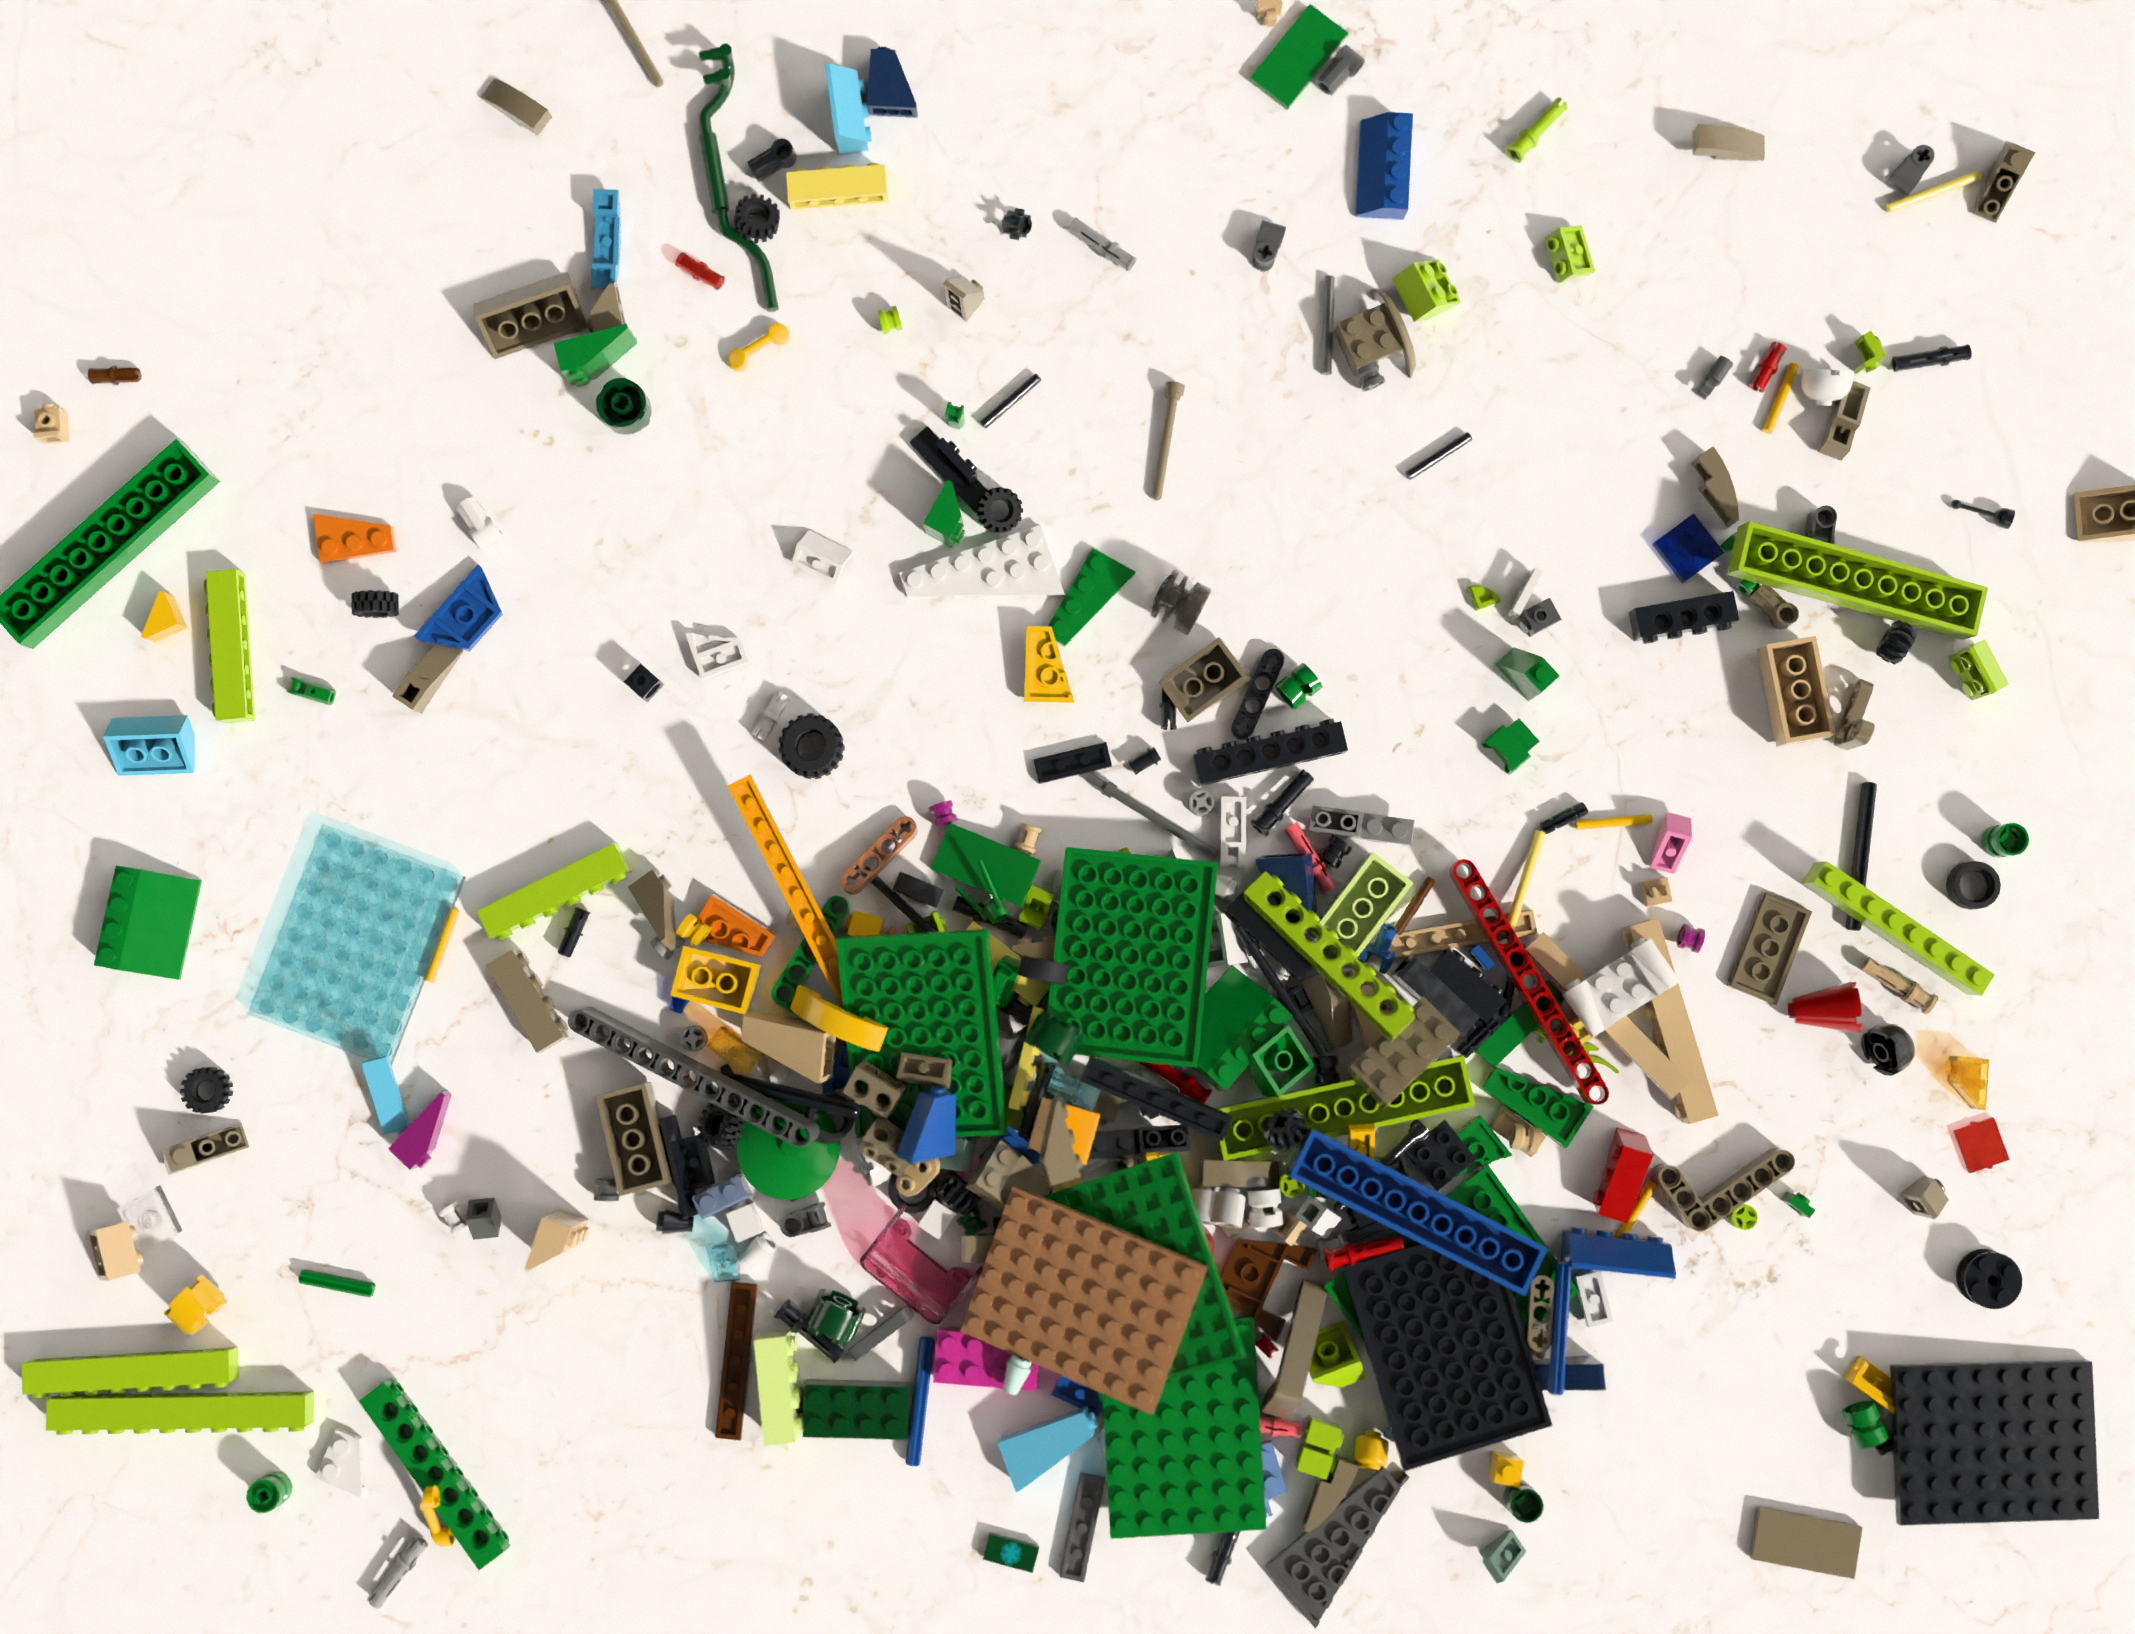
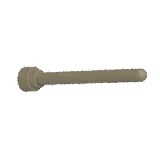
[602,0,664,87]
[1152,381,1185,501]

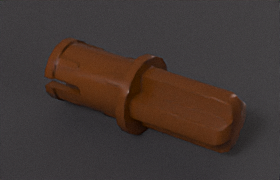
[88,365,142,386]

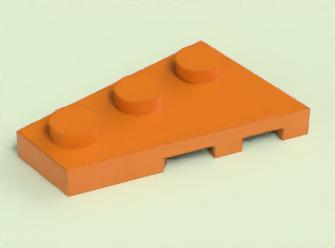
[313,514,397,564]
[697,894,777,957]

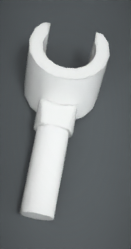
[1051,869,1062,906]

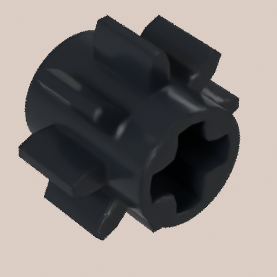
[1002,208,1032,240]

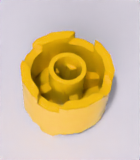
[163,1275,228,1336]

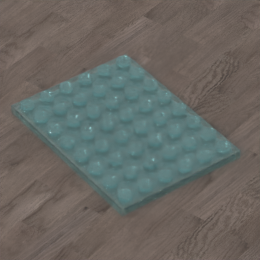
[247,824,466,1065]

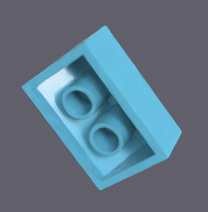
[825,63,872,155]
[103,715,195,776]

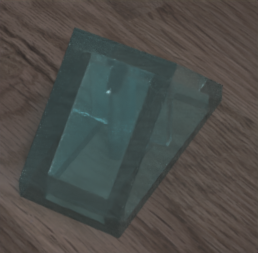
[706,1240,740,1282]

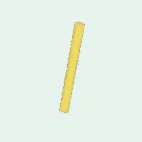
[1886,170,1982,213]
[1507,830,1545,928]

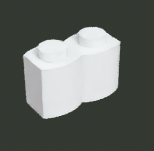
[1191,1185,1246,1228]

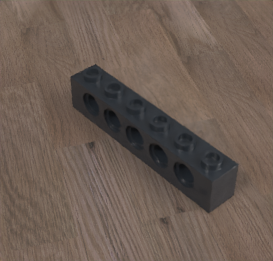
[1192,719,1348,787]

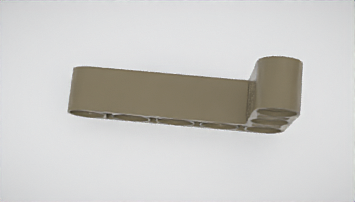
[1652,1148,1795,1232]
[1261,1278,1328,1420]

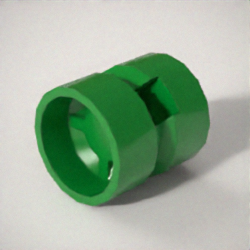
[1275,663,1323,710]
[1981,823,2029,858]
[1842,1400,1889,1448]
[246,1471,293,1514]

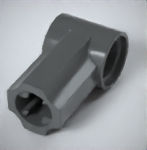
[1316,44,1365,96]

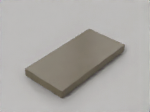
[1727,892,1812,1005]
[1750,1506,1863,1579]

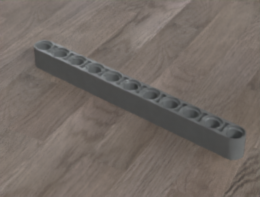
[568,1007,819,1147]

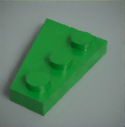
[1456,1115,1513,1177]

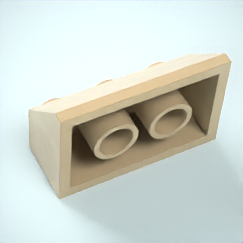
[524,1210,590,1270]

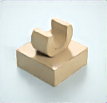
[1255,0,1283,28]
[1640,877,1673,907]
[1273,1210,1308,1246]

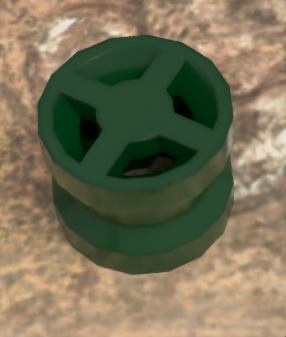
[956,1207,988,1235]

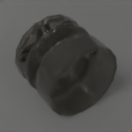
[1150,569,1212,636]

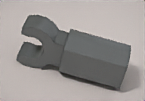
[1697,355,1734,400]

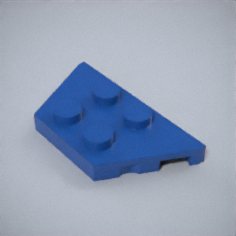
[414,564,503,651]

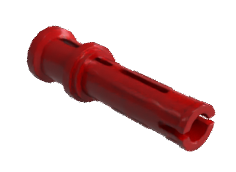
[1139,1062,1213,1103]
[1323,1234,1404,1272]

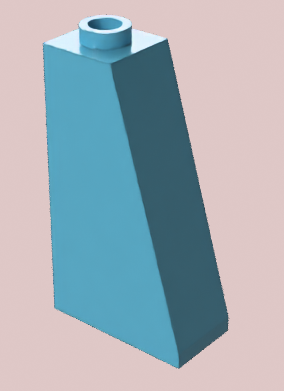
[997,1406,1097,1492]

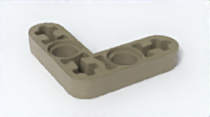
[1834,679,1875,750]

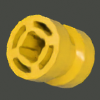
[676,913,711,948]

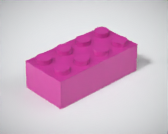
[933,1325,1039,1391]

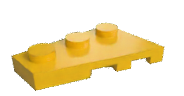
[1024,626,1075,703]

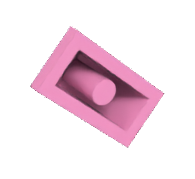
[1650,812,1692,874]

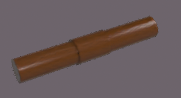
[1394,876,1436,935]

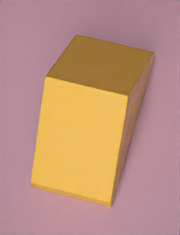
[141,590,188,642]

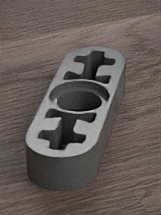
[847,1305,915,1361]

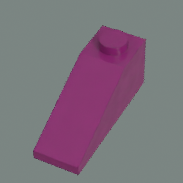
[388,1091,452,1170]

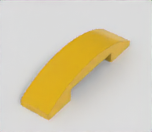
[790,985,888,1052]

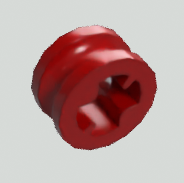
[1255,1333,1279,1359]

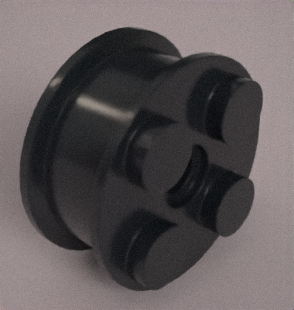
[1956,1249,2023,1309]

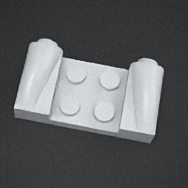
[1562,937,1681,1038]

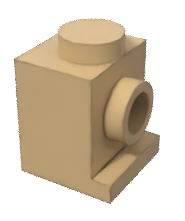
[33,404,70,444]

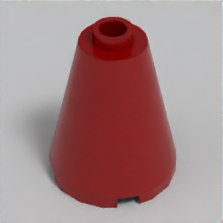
[1787,982,1862,1033]

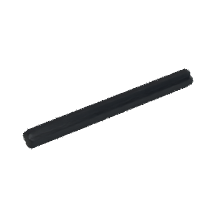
[1846,782,1877,931]
[720,1071,861,1119]

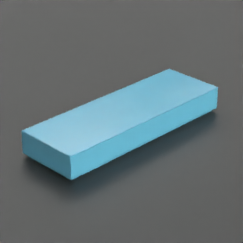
[361,1055,410,1135]

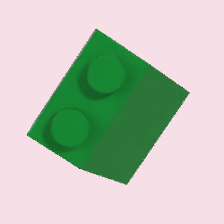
[923,480,965,548]
[1250,1024,1315,1097]

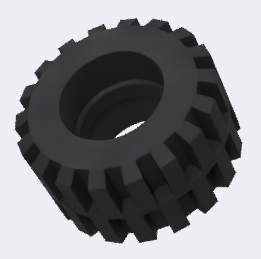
[778,713,845,779]

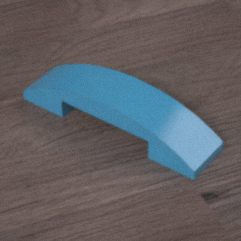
[590,189,621,290]

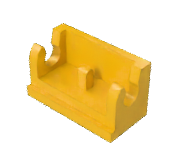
[1844,1355,1894,1414]

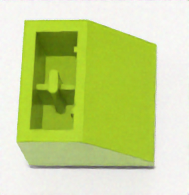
[1392,259,1461,322]
[1949,639,2009,701]

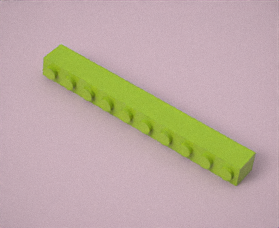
[46,1391,314,1435]

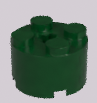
[596,378,652,435]
[1023,1009,1084,1067]
[806,1289,866,1346]

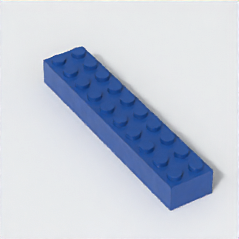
[1286,1128,1548,1296]

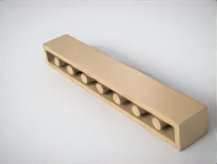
[1622,918,1719,1124]

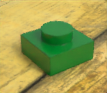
[1781,1192,1816,1218]

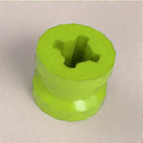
[877,305,903,335]
[1278,1171,1305,1198]
[1727,1204,1758,1230]

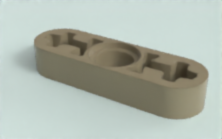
[1525,1275,1554,1352]

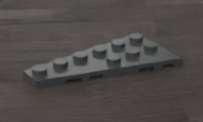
[1264,1466,1401,1630]

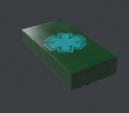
[983,1532,1040,1573]

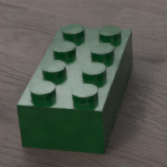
[802,1379,910,1440]

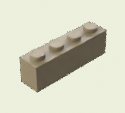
[486,949,569,1053]

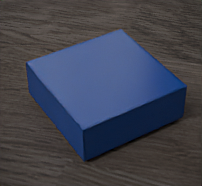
[1468,944,1495,970]

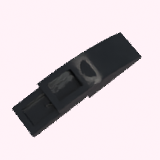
[1088,1125,1191,1160]

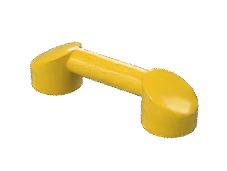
[727,323,790,372]
[420,1485,455,1547]

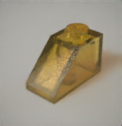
[1945,1055,1989,1110]

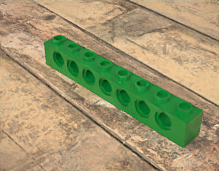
[359,1378,511,1571]

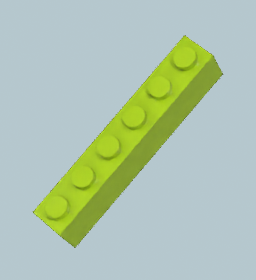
[204,569,255,724]
[476,843,632,941]

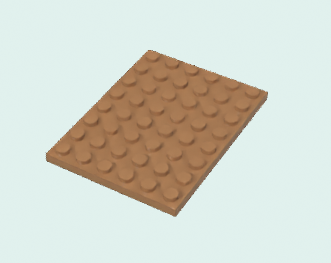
[960,1185,1208,1415]

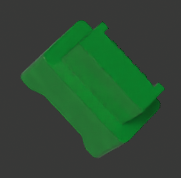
[1481,718,1540,775]
[993,955,1020,1007]

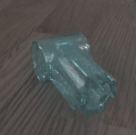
[1047,1071,1101,1111]

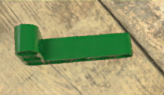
[771,895,851,1022]

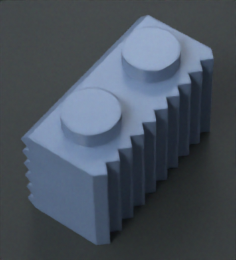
[692,1173,753,1220]

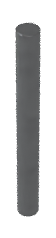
[1322,276,1335,375]

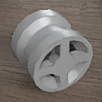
[1188,790,1214,816]

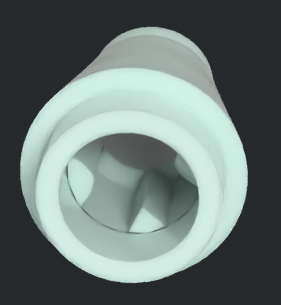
[1003,1354,1033,1395]

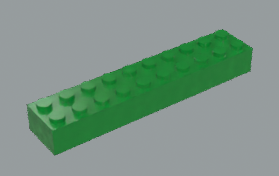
[0,439,221,649]

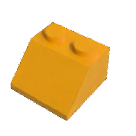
[1028,1097,1101,1165]

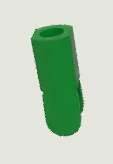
[945,402,965,429]
[286,677,336,705]

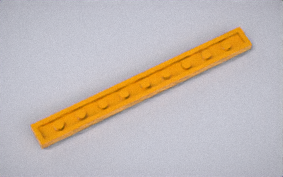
[728,774,843,1009]

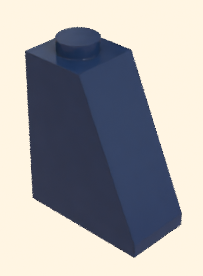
[867,46,918,118]
[1256,853,1317,922]
[1533,1355,1606,1391]

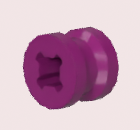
[928,800,958,827]
[1676,923,1705,953]

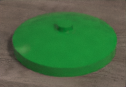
[737,1099,840,1200]

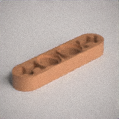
[840,816,918,895]

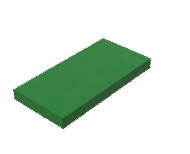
[1249,4,1348,110]
[930,823,1042,907]

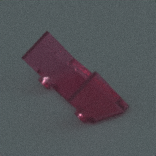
[860,1203,983,1325]

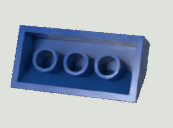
[1355,112,1413,220]
[1560,1227,1676,1279]

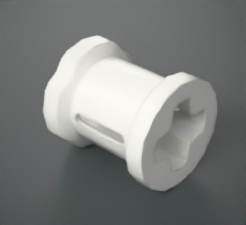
[438,1201,467,1235]

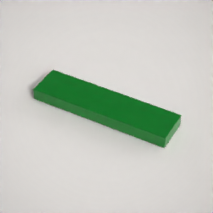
[1475,980,1565,1068]

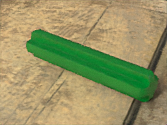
[298,1269,376,1298]

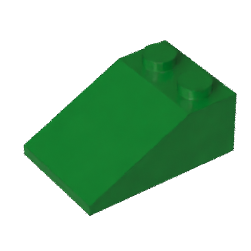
[554,323,638,386]

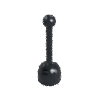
[1951,499,2015,529]

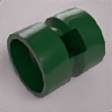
[1503,1481,1544,1523]

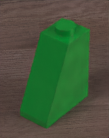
[1495,647,1560,701]

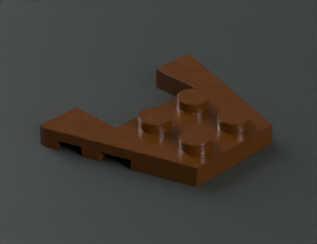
[1220,1238,1318,1342]

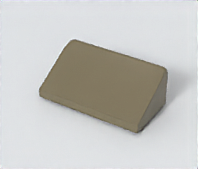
[896,1052,952,1089]

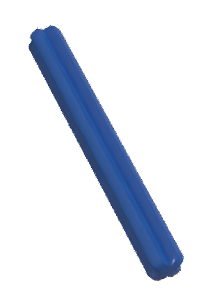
[1548,1264,1571,1396]
[905,1336,935,1467]

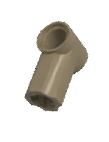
[1748,585,1799,630]

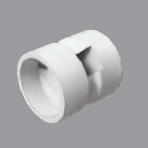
[1247,1187,1283,1228]

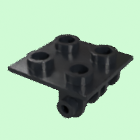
[1405,1119,1477,1192]

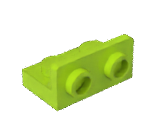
[1544,225,1596,283]

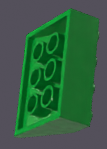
[94,865,202,980]
[1195,965,1293,1091]

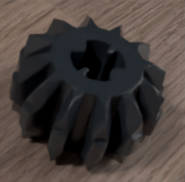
[1876,620,1917,665]
[1262,1107,1308,1152]
[936,1172,980,1215]

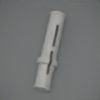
[1068,217,1137,271]
[367,1535,429,1609]

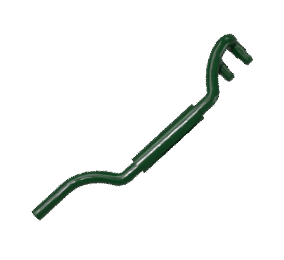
[698,43,779,312]

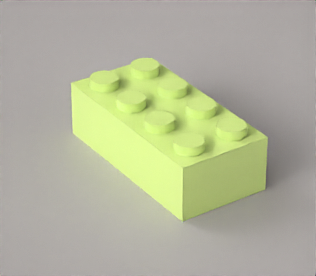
[1309,852,1413,958]
[754,1329,803,1446]

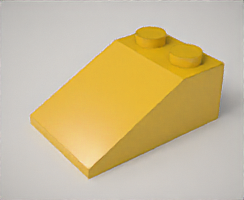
[670,946,762,1014]

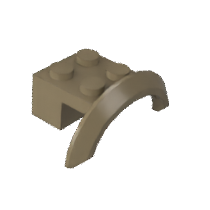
[1334,288,1416,379]

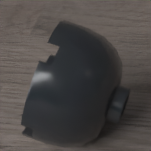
[1861,1023,1915,1076]

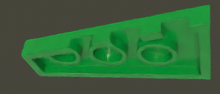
[1048,548,1136,647]
[1480,1067,1594,1148]

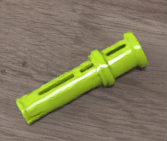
[1505,97,1568,163]

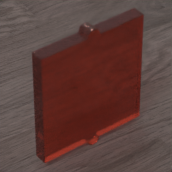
[1953,1117,2010,1173]

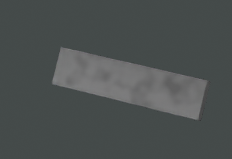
[1059,1472,1105,1583]

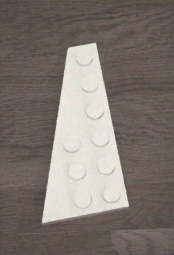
[899,525,1065,598]

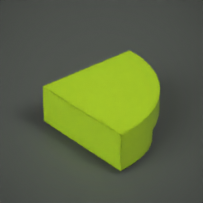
[1467,585,1501,611]

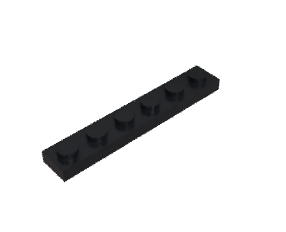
[1079,1055,1233,1141]

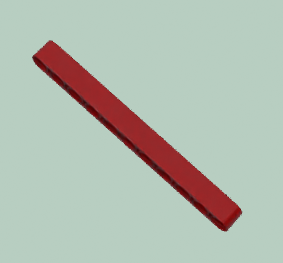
[1449,859,1609,1105]

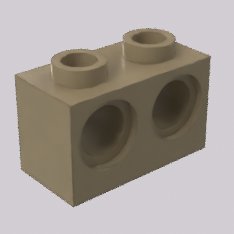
[843,1060,908,1119]
[857,1117,909,1177]

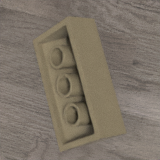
[473,272,588,359]

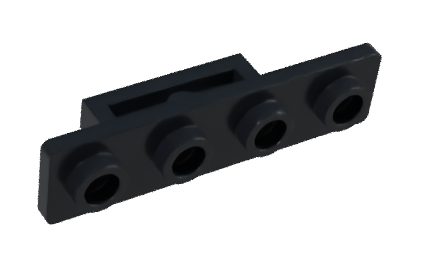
[910,426,987,514]
[660,1114,716,1219]

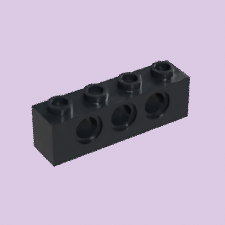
[1628,591,1739,644]

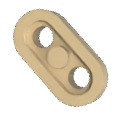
[896,1158,940,1197]

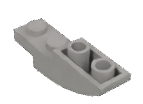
[1309,805,1415,846]

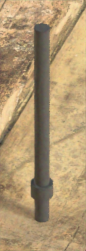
[1086,773,1219,860]

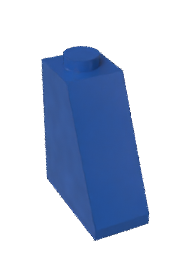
[897,1086,956,1164]

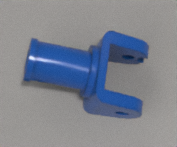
[1360,924,1397,974]

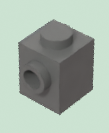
[1518,598,1562,637]
[465,1197,502,1240]

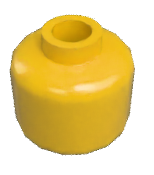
[1354,1430,1389,1471]

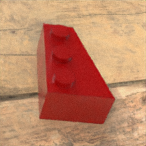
[1592,1127,1654,1224]

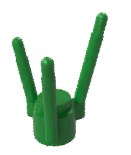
[955,860,1009,924]

